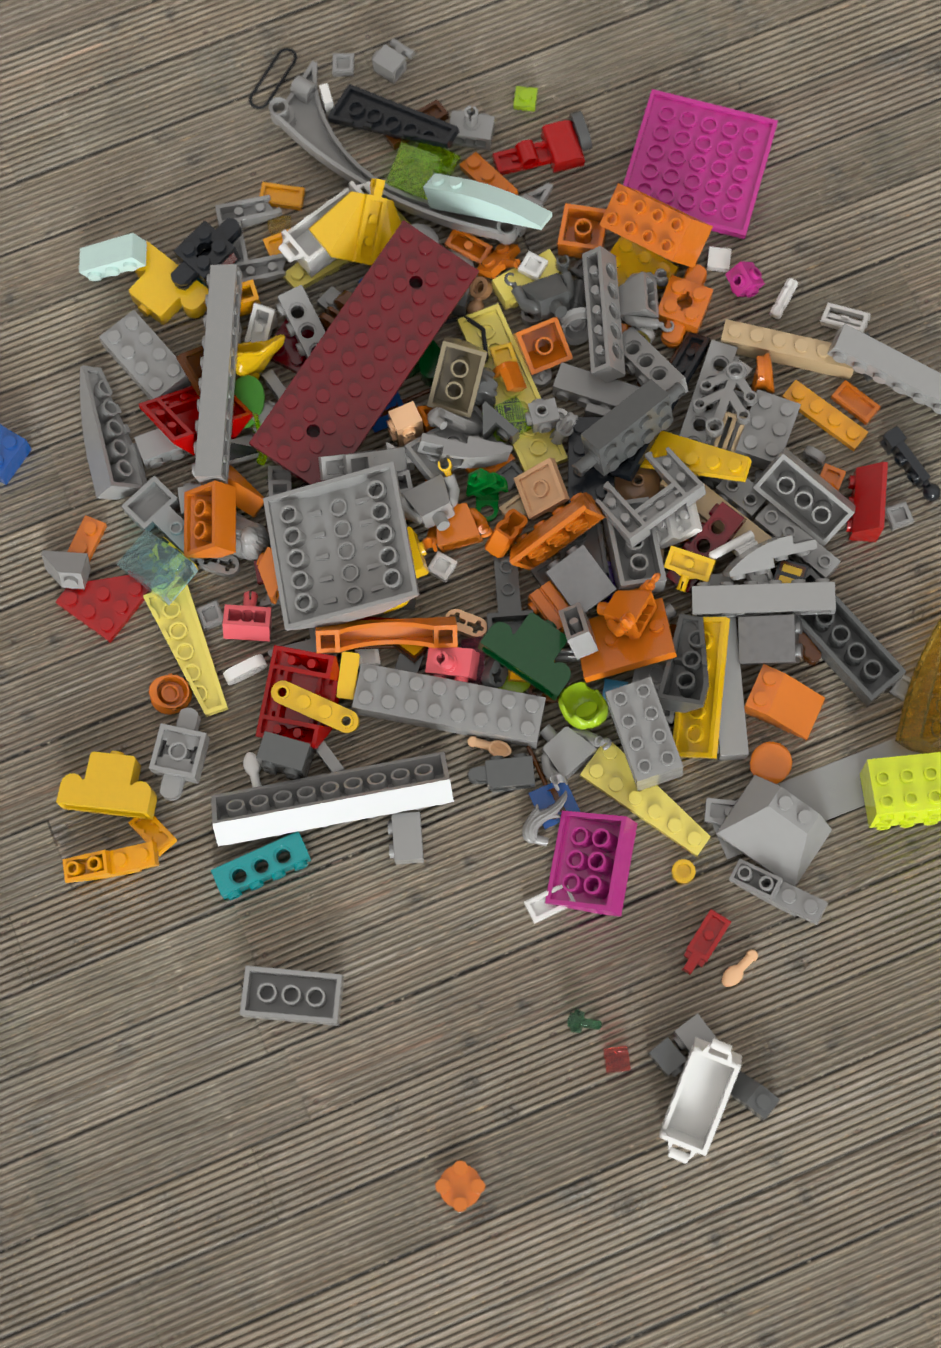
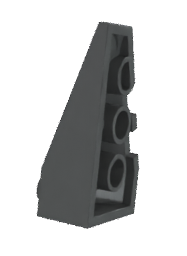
[658,614,709,713]

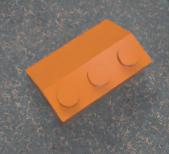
[184,480,236,558]

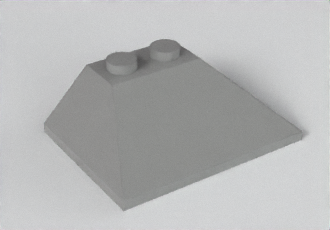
[715,775,832,886]

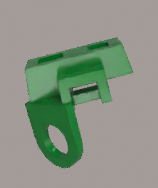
[466,468,508,522]

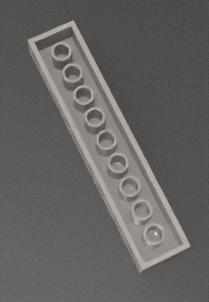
[211,752,454,846]

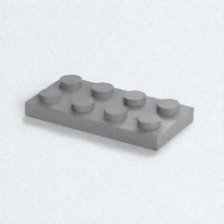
[404,405,502,481]

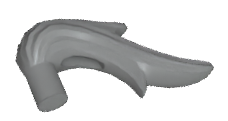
[427,407,483,435]
[522,790,567,847]

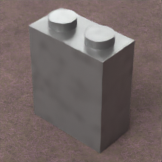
[546,545,617,613]
[738,615,803,665]

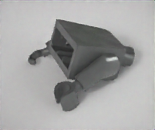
[504,255,575,320]

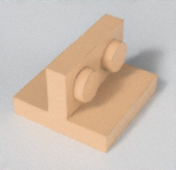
[514,458,570,520]

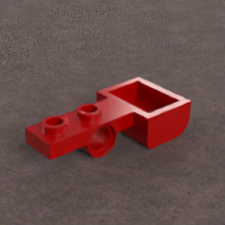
[492,120,585,175]

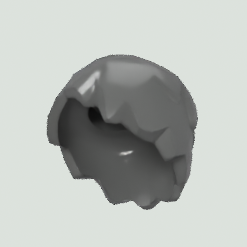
[475,367,498,407]

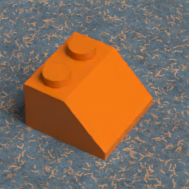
[512,317,573,375]

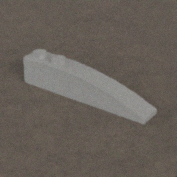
[80,365,147,500]

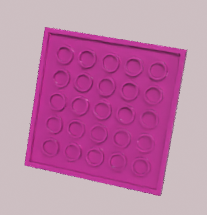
[623,89,778,239]

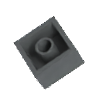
[256,731,314,780]

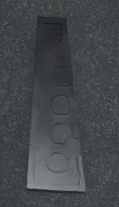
[327,84,460,149]

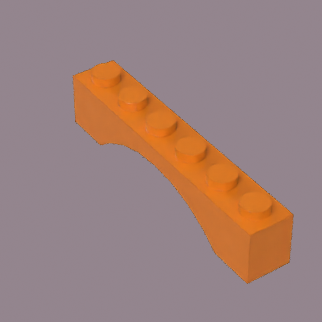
[315,616,458,653]

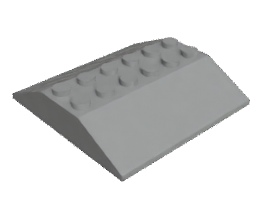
[263,461,419,631]

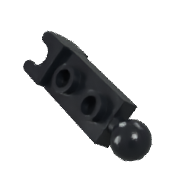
[879,426,941,501]

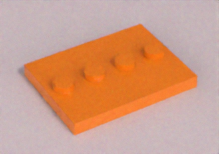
[580,598,677,683]

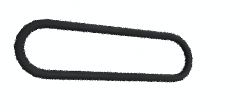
[249,48,297,109]

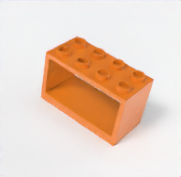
[599,183,713,268]

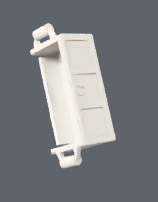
[278,181,371,277]
[659,1037,742,1164]

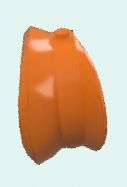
[751,353,775,394]
[149,673,192,715]
[750,742,792,784]

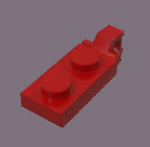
[682,909,732,975]

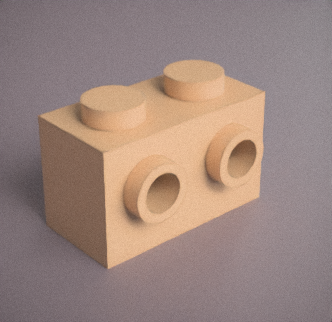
[386,401,424,447]

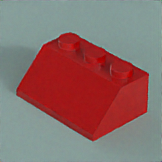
[845,462,888,542]

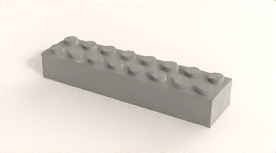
[352,663,546,749]

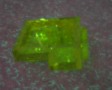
[386,142,444,200]

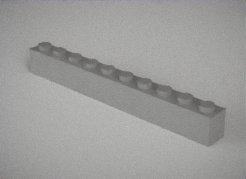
[192,264,243,485]

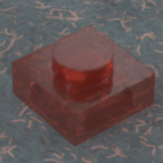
[603,1046,631,1074]

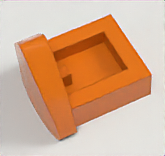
[492,361,527,392]
[820,463,846,491]

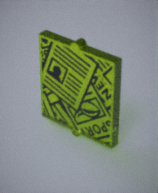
[481,396,532,443]

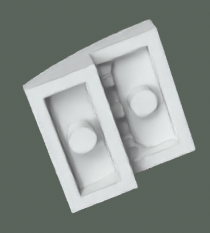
[655,502,702,549]

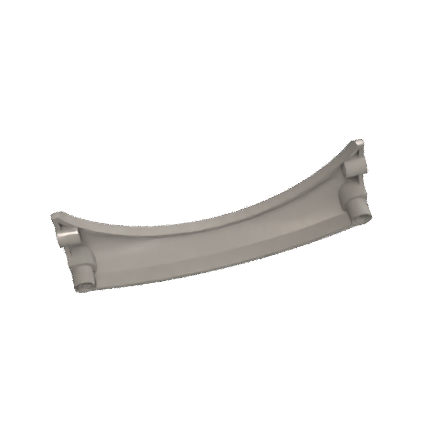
[269,60,553,245]

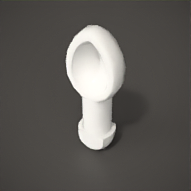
[243,752,262,788]

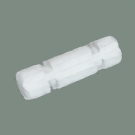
[770,278,798,319]

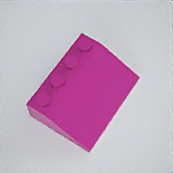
[545,810,638,917]

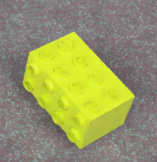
[860,752,941,830]

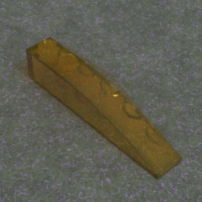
[895,618,941,754]

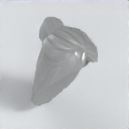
[230,512,270,560]

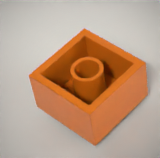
[557,203,607,259]

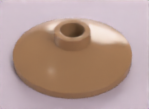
[615,468,660,500]

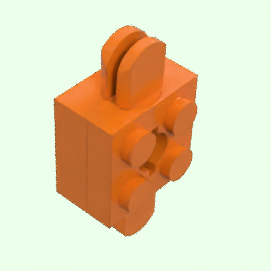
[658,264,714,348]

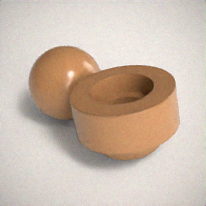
[467,276,493,314]

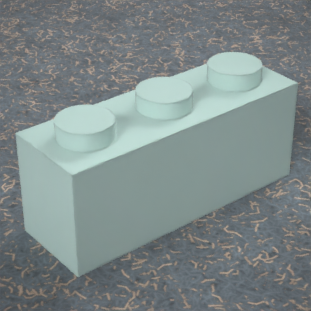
[79,233,147,281]

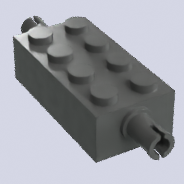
[572,379,686,477]

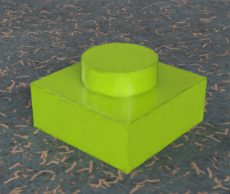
[514,86,538,112]

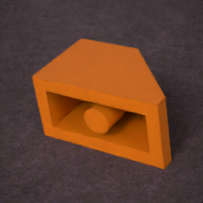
[257,547,279,605]

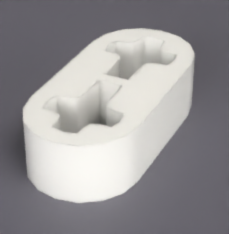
[223,654,268,685]

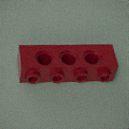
[666,501,747,593]

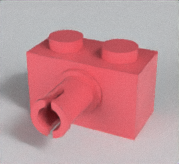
[222,591,272,642]
[425,647,480,683]

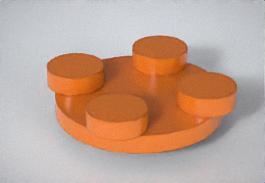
[435,1161,485,1212]

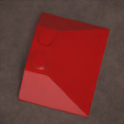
[139,386,253,455]
[255,645,340,749]

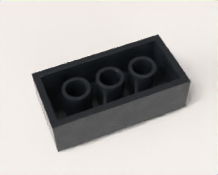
[567,417,614,505]

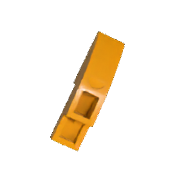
[62,841,159,883]

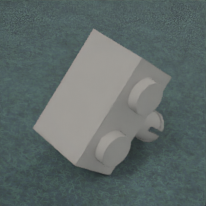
[449,105,495,151]

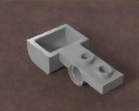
[121,475,197,562]

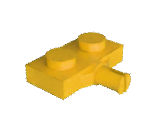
[664,545,716,592]

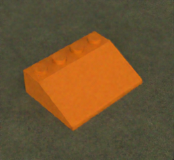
[509,492,606,571]

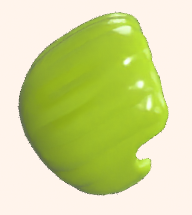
[558,681,609,729]

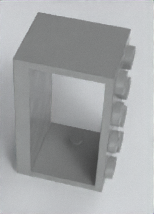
[605,677,683,791]

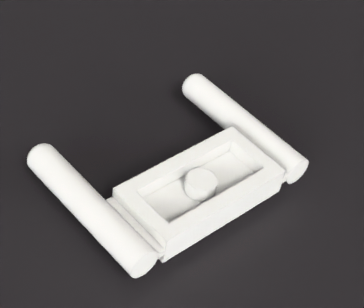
[709,530,774,584]

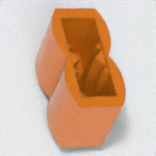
[485,509,528,558]

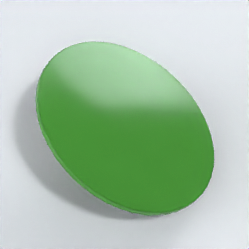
[234,375,265,429]

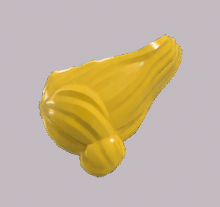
[236,334,285,380]

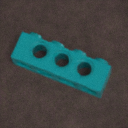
[211,832,312,900]

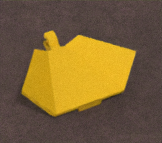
[308,178,401,265]

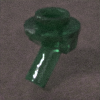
[567,1009,602,1033]

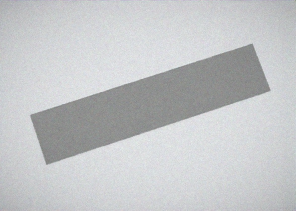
[712,728,932,859]

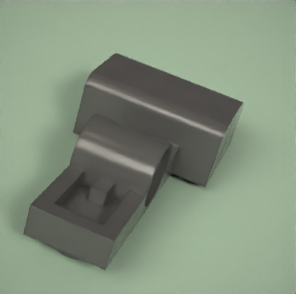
[487,556,533,634]

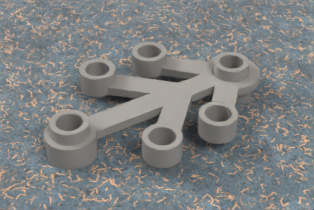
[693,361,757,438]

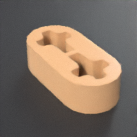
[446,609,488,640]

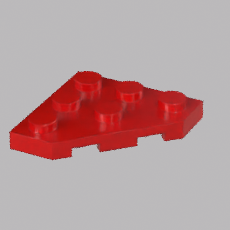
[55,574,153,643]

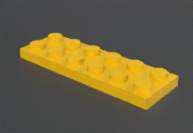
[673,617,730,759]

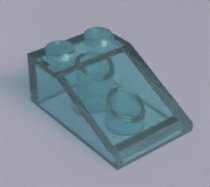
[116,530,198,605]

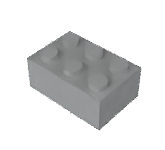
[735,390,801,470]

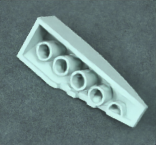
[424,173,553,230]

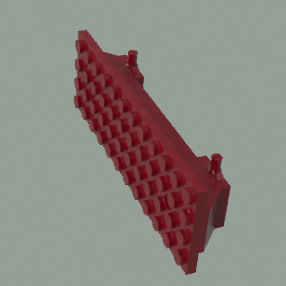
[249,220,479,485]

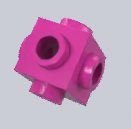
[725,261,765,298]

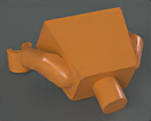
[422,503,493,552]
[597,572,661,639]

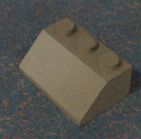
[427,336,488,418]

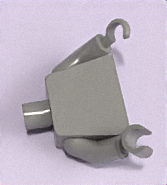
[618,269,674,332]
[539,724,612,791]

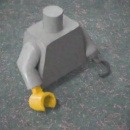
[401,458,460,531]

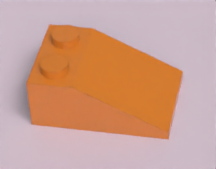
[744,664,825,740]

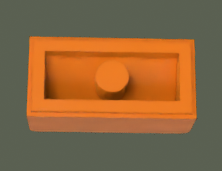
[444,229,494,265]

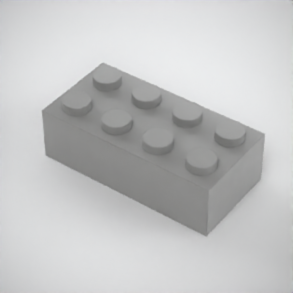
[99,310,191,400]
[753,447,856,546]
[602,497,667,593]
[240,966,344,1026]

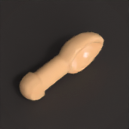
[467,736,512,757]
[722,949,758,987]

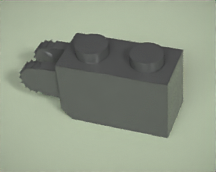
[467,753,535,792]

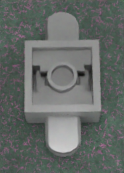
[149,708,210,801]

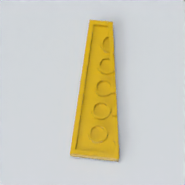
[640,431,752,482]

